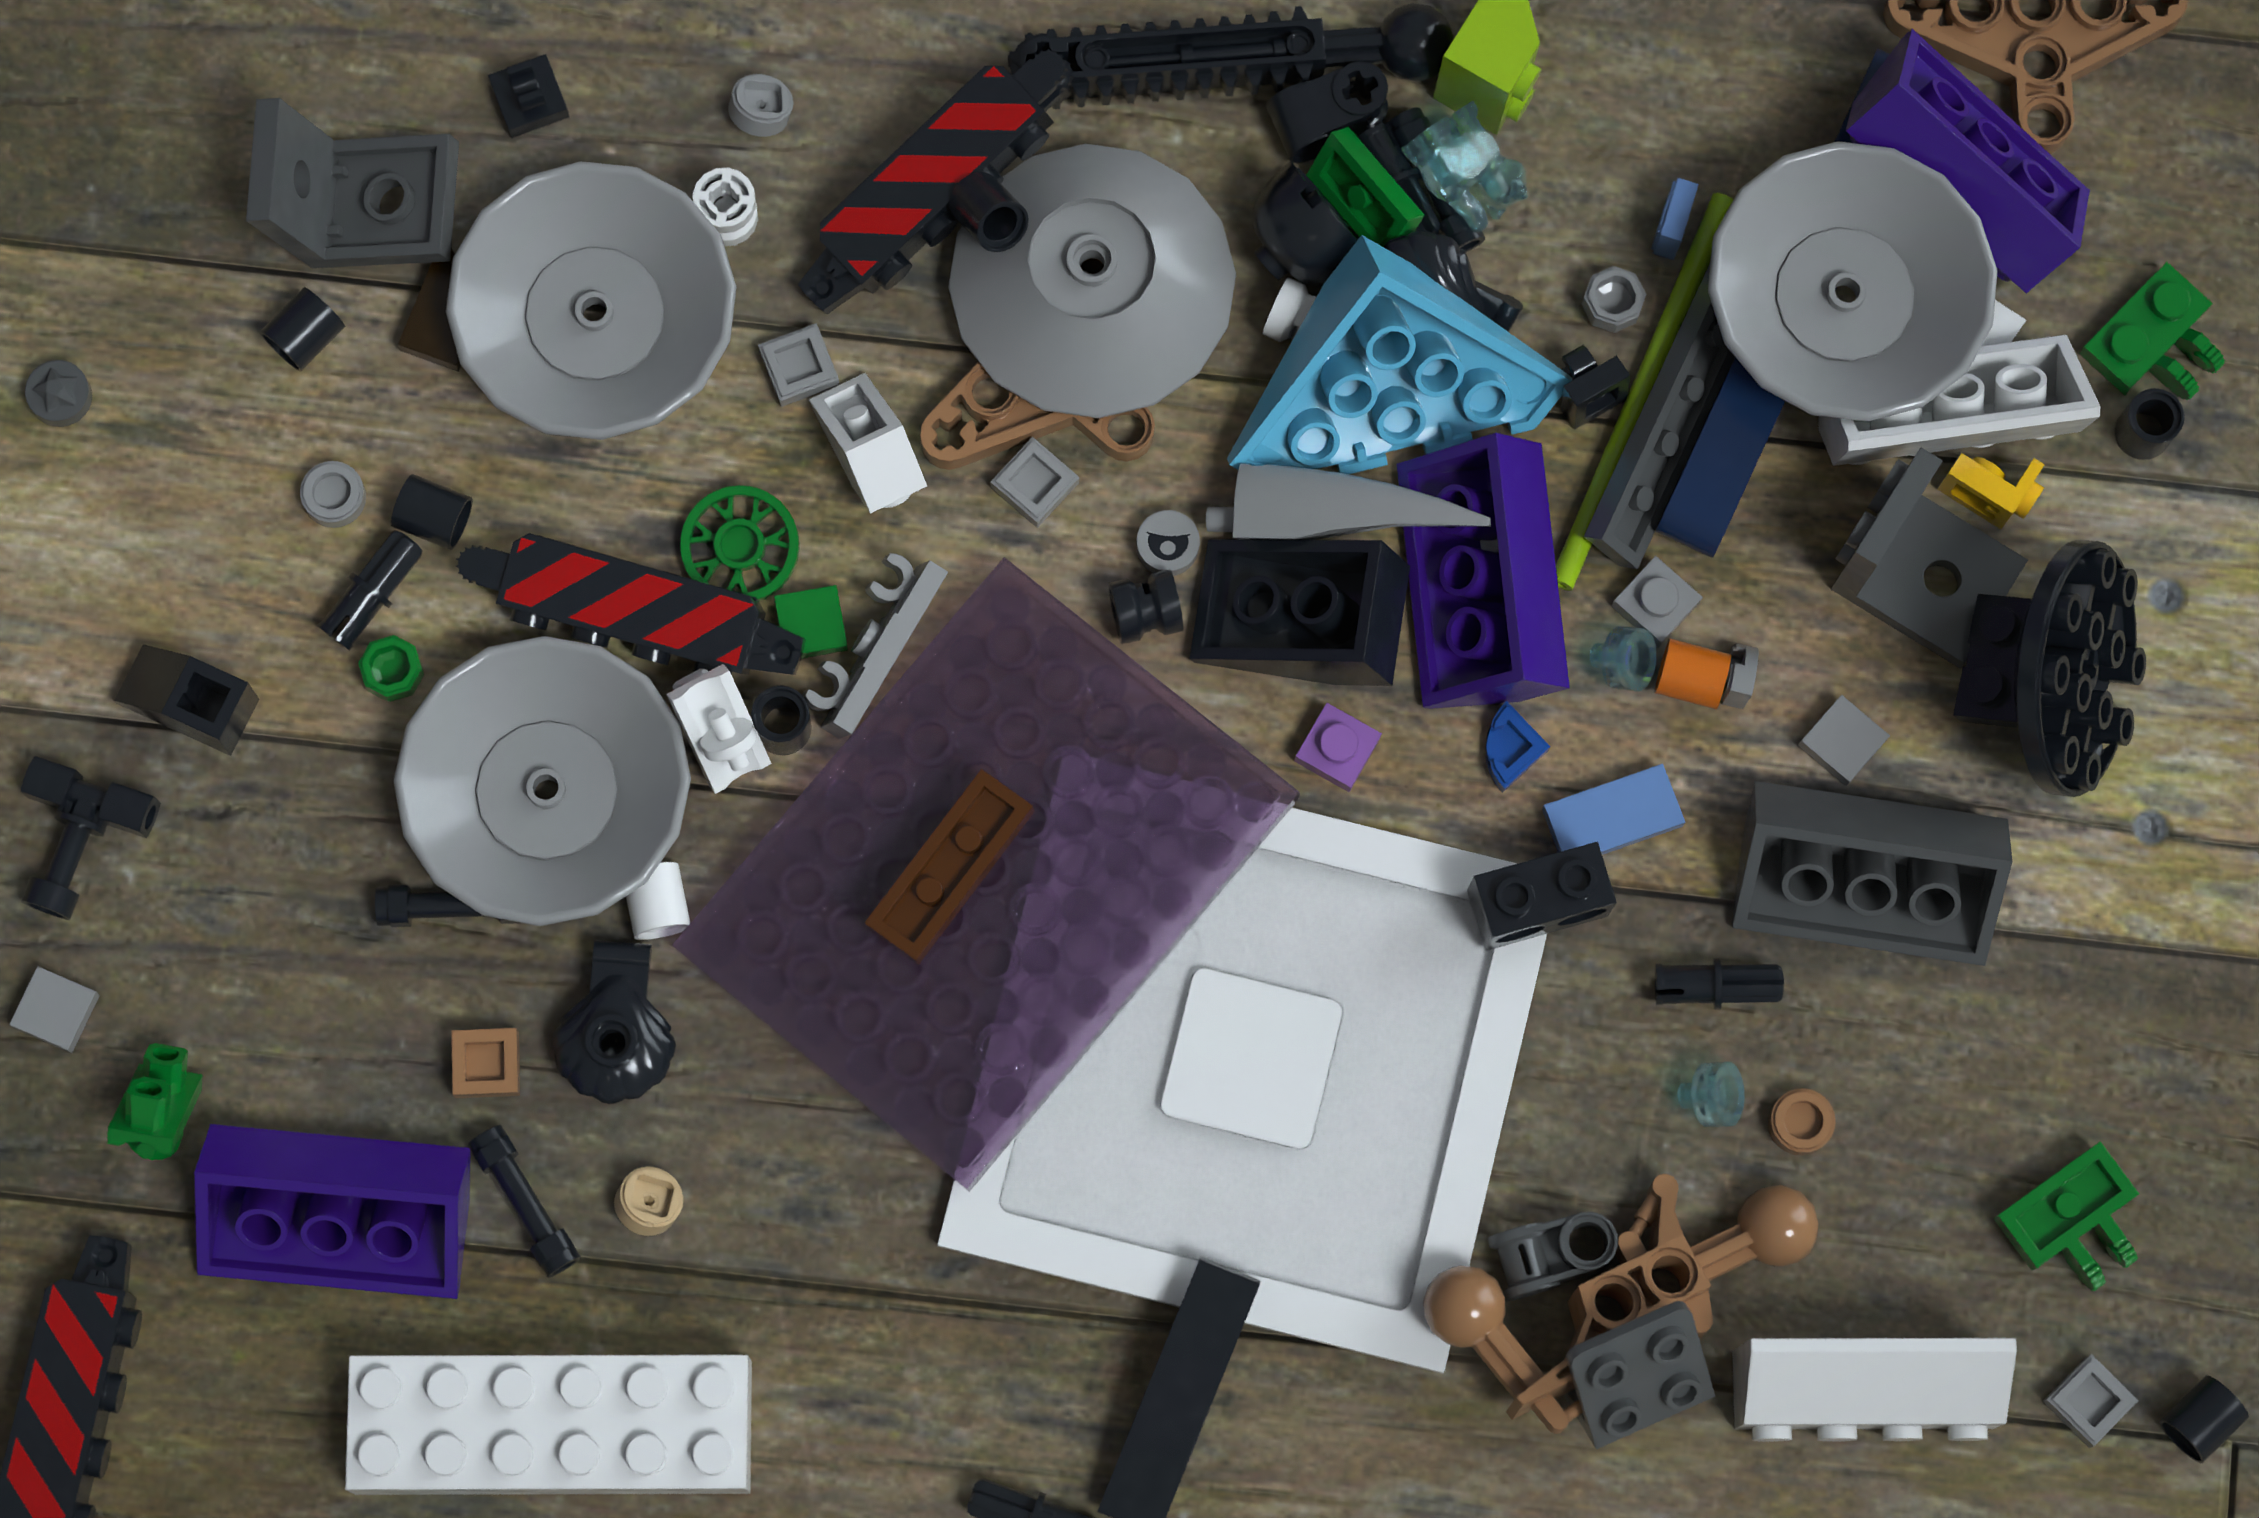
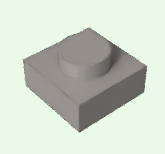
[1611,556,1703,648]

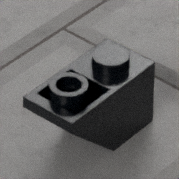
[114,644,260,756]

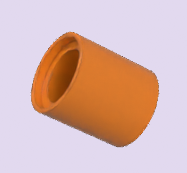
[1655,638,1731,709]

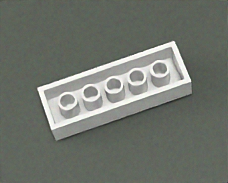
[346,1355,752,1495]

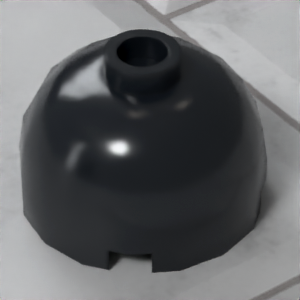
[1252,161,1360,287]

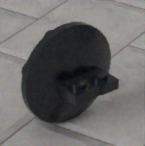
[1953,540,2146,797]

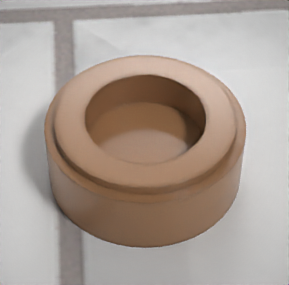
[1768,1088,1835,1155]

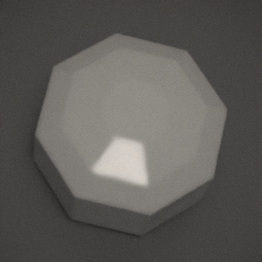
[1581,266,1646,333]

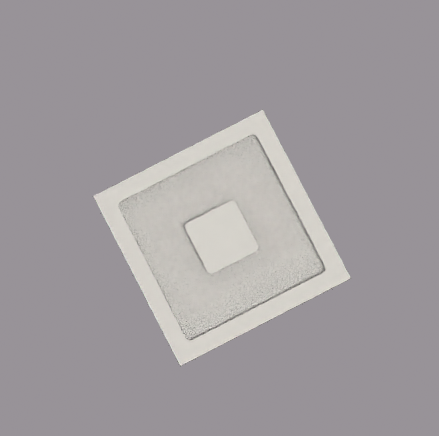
[937,751,1547,1374]

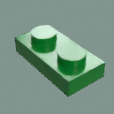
[1306,127,1425,247]

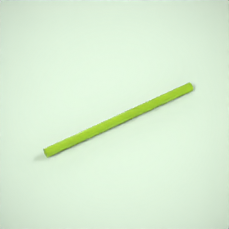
[1556,193,1734,591]

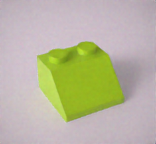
[1433,0,1542,135]

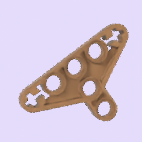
[1883,0,2188,154]
[920,258,1155,470]

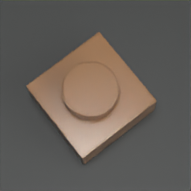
[451,1028,520,1098]

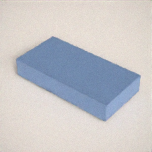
[1542,764,1686,855]

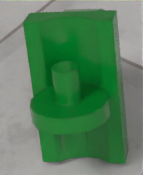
[107,1043,203,1160]

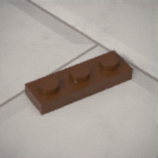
[864,769,1035,965]

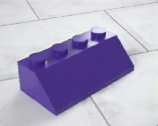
[1846,29,2090,294]
[1397,433,1570,709]
[194,1124,471,1299]

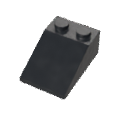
[1189,539,1410,686]

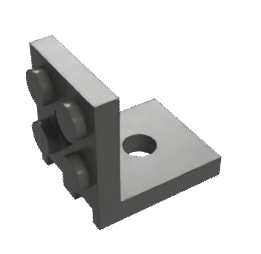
[246,98,459,268]
[1831,447,2028,668]

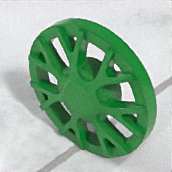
[680,485,800,601]

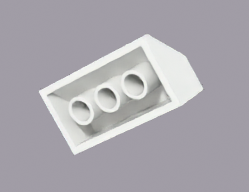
[1819,335,2101,466]
[1732,1338,2017,1441]

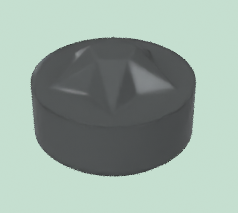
[25,360,92,427]

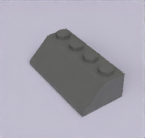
[1732,781,2013,966]

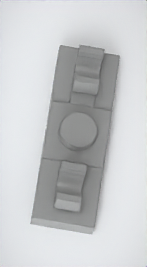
[802,553,948,739]

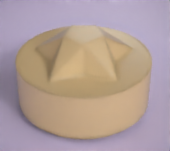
[614,1167,683,1236]

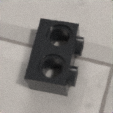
[1467,841,1617,951]

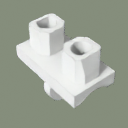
[667,664,772,794]

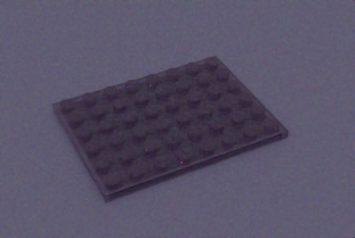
[672,557,1300,1192]

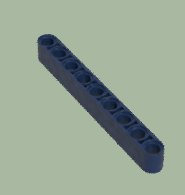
[1655,49,1890,558]

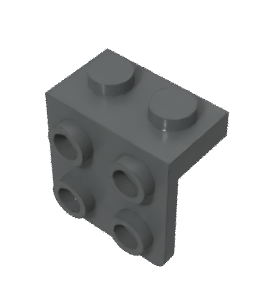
[1565,1301,1715,1449]

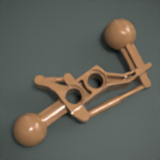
[1423,1174,1818,1434]

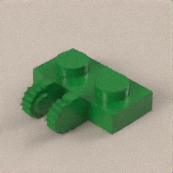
[2079,262,2225,400]
[1993,1141,2139,1291]

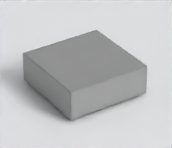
[758,323,840,407]
[990,437,1080,528]
[1798,695,1890,786]
[9,966,100,1054]
[2042,1354,2138,1448]

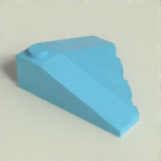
[1227,235,1573,474]

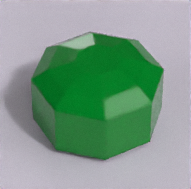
[358,635,425,702]

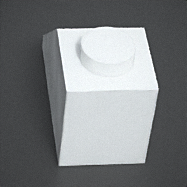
[809,373,927,514]

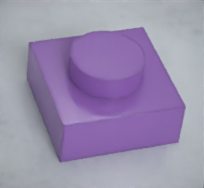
[1294,703,1382,792]

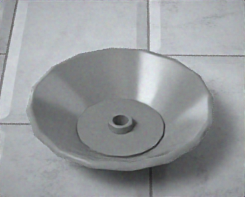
[1708,141,1998,422]
[948,144,1236,418]
[446,161,737,440]
[393,636,691,926]

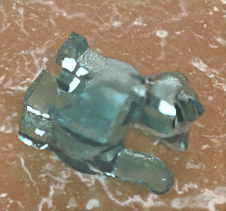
[1401,101,1528,233]

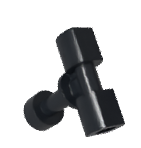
[21,756,161,920]

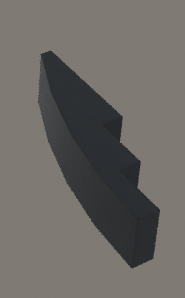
[1097,1256,1261,1518]

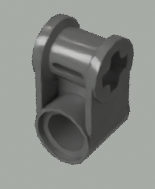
[1487,1212,1618,1301]

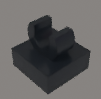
[488,54,570,139]
[1561,344,1630,430]

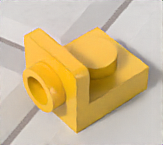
[1937,453,2045,530]

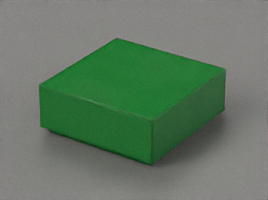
[774,585,848,659]

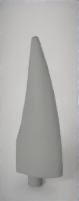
[1206,464,1491,540]

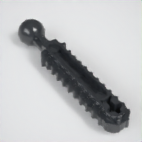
[1008,3,1454,109]

